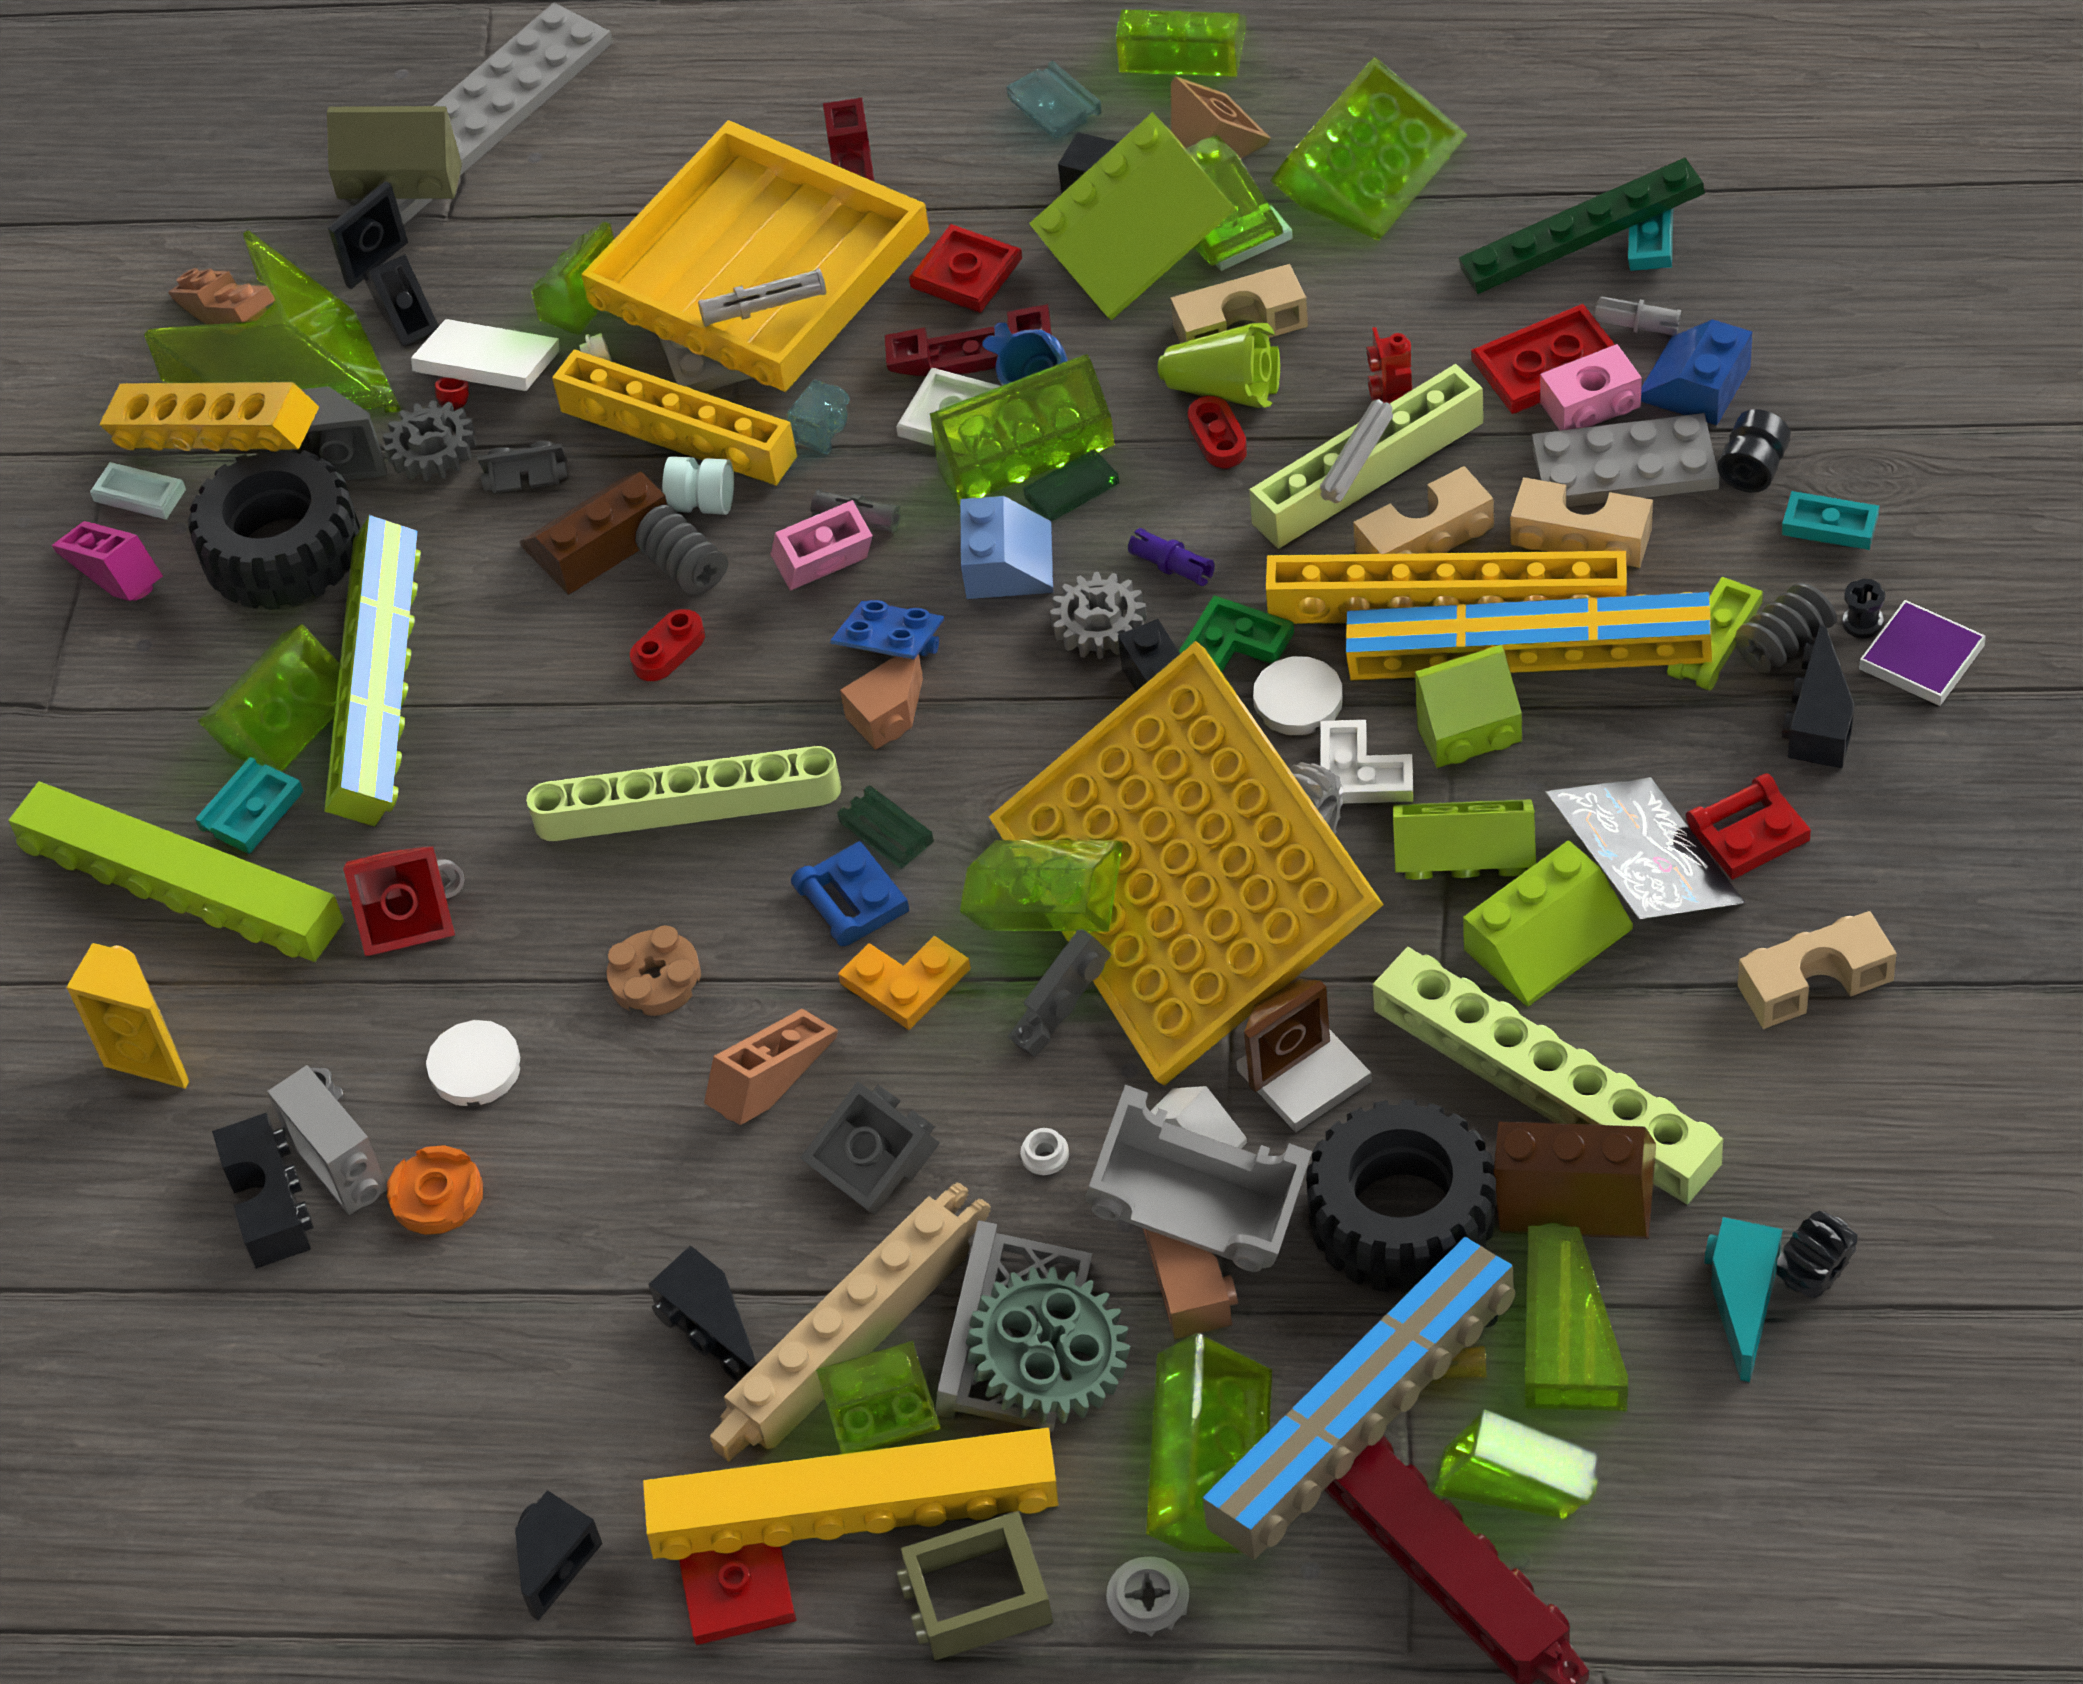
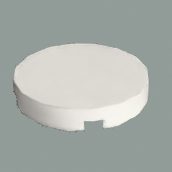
[1253,656,1343,735]
[426,1020,520,1106]

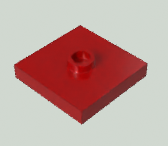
[909,224,1022,313]
[679,1542,797,1645]

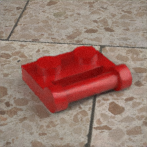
[1686,773,1811,880]

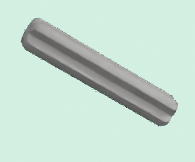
[1320,399,1393,503]

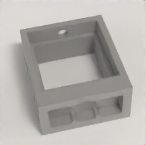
[267,1065,387,1215]

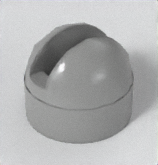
[437,859,464,898]

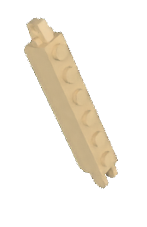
[710,1182,991,1462]

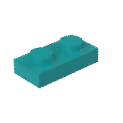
[1628,208,1673,271]
[1782,491,1879,550]

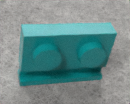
[195,757,304,854]

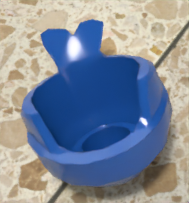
[982,322,1068,402]

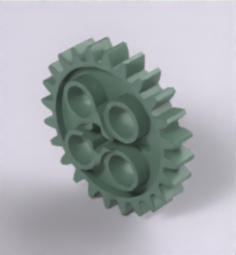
[966,1267,1130,1424]

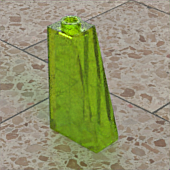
[1525,1223,1628,1411]

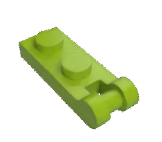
[1667,577,1763,691]

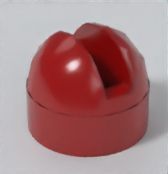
[435,377,469,411]

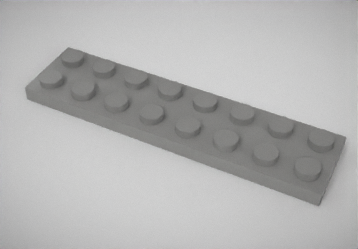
[349,3,613,225]

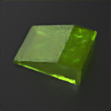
[1186,135,1283,266]

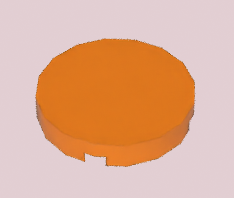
[386,1145,483,1235]

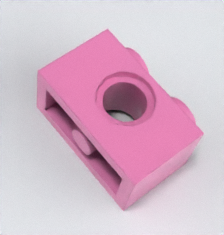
[1540,344,1642,430]
[771,500,872,591]

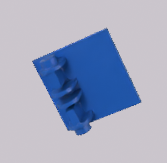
[830,600,944,659]

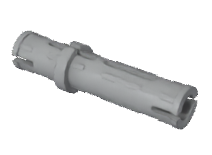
[698,268,826,326]

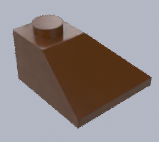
[1244,978,1330,1093]

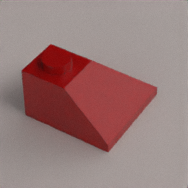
[343,846,455,957]

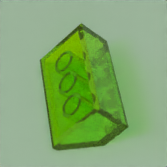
[929,354,1115,505]
[1146,1333,1272,1553]

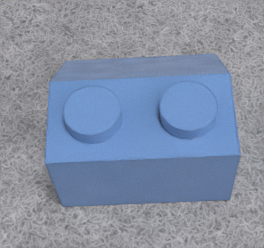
[960,496,1053,599]

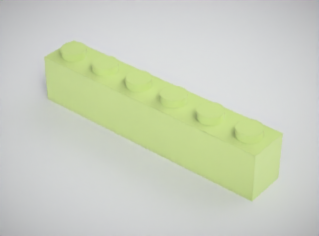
[1249,364,1483,549]

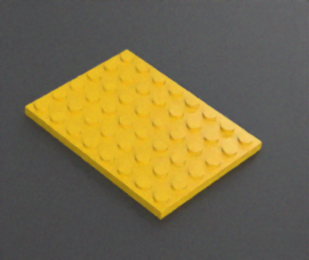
[989,641,1384,1086]

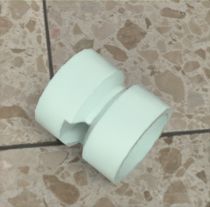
[662,456,734,515]

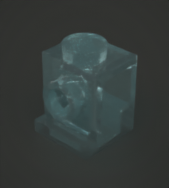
[787,379,850,455]

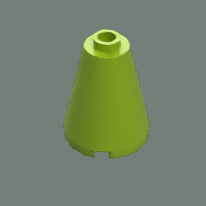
[1158,322,1280,408]

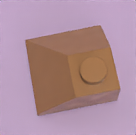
[1171,76,1271,170]

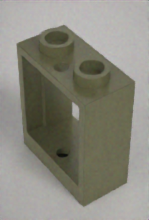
[896,1511,1053,1660]

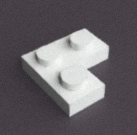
[1321,720,1413,804]

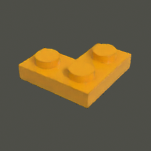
[838,936,971,1030]

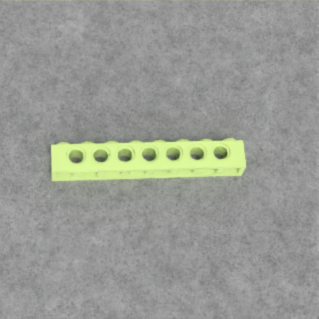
[1373,946,1723,1205]

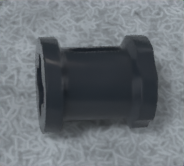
[1842,578,1886,639]

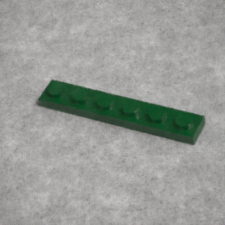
[1458,157,1705,294]

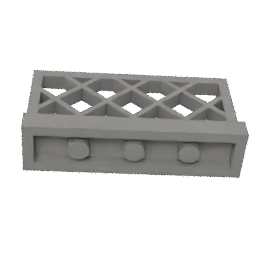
[934,1220,1092,1432]

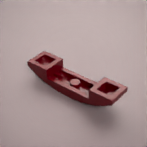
[823,97,875,182]
[884,304,1052,376]

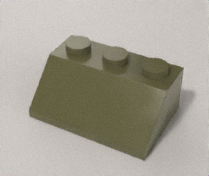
[327,106,462,199]

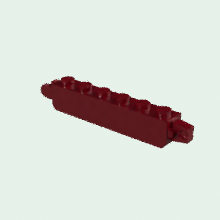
[1324,1435,1589,1684]

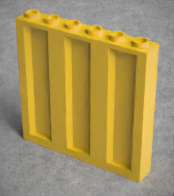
[581,120,930,392]

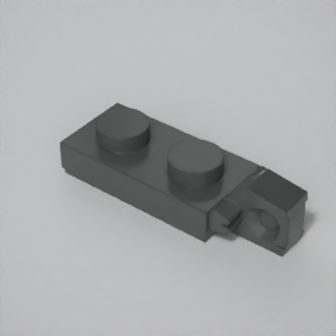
[1008,929,1112,1057]

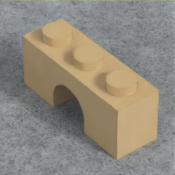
[1171,264,1308,343]
[1353,466,1494,554]
[1510,477,1653,568]
[1738,911,1897,1029]

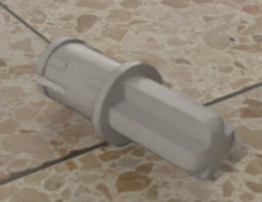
[1595,297,1682,336]

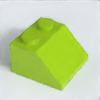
[1415,645,1522,768]

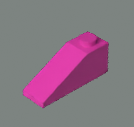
[51,521,163,601]

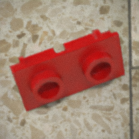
[1366,327,1413,404]

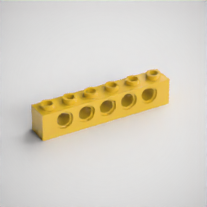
[552,349,797,486]
[99,382,319,451]

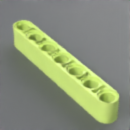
[526,746,841,841]

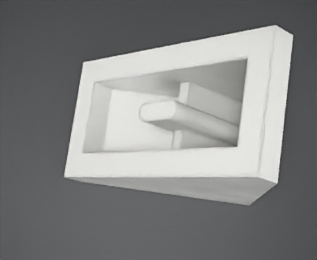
[1150,1086,1247,1149]

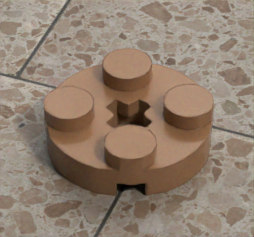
[607,925,701,1016]

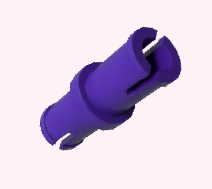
[1128,528,1215,586]

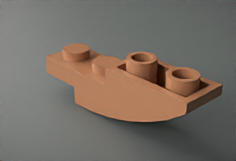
[168,268,275,336]

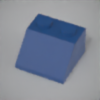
[1641,319,1753,425]

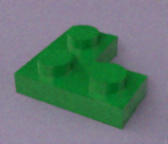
[1179,595,1294,672]

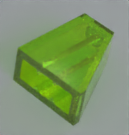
[1434,1410,1598,1519]

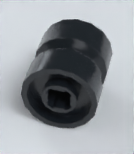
[1717,409,1791,493]

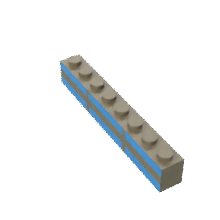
[1203,1237,1515,1560]

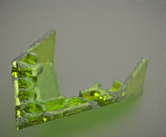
[144,229,401,413]

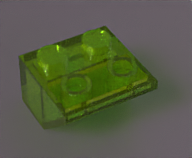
[816,1340,940,1454]

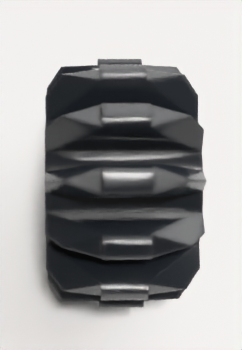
[1776,1210,1858,1298]

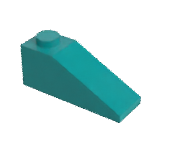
[1704,1217,1783,1382]

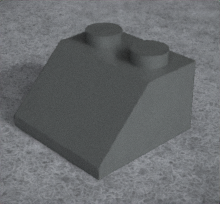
[295,387,387,480]

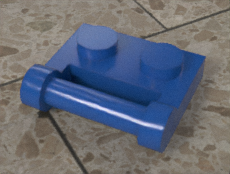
[791,841,910,946]

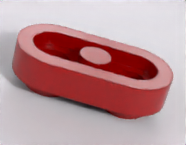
[1188,396,1247,468]
[630,609,705,681]

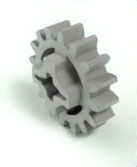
[1050,572,1147,659]

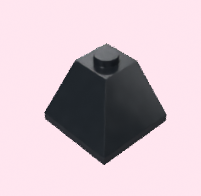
[328,181,408,289]

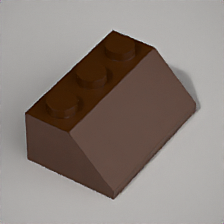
[520,471,668,595]
[1494,1121,1656,1239]

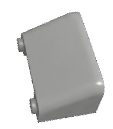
[1085,1085,1312,1272]

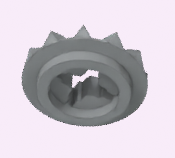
[1106,1556,1190,1637]

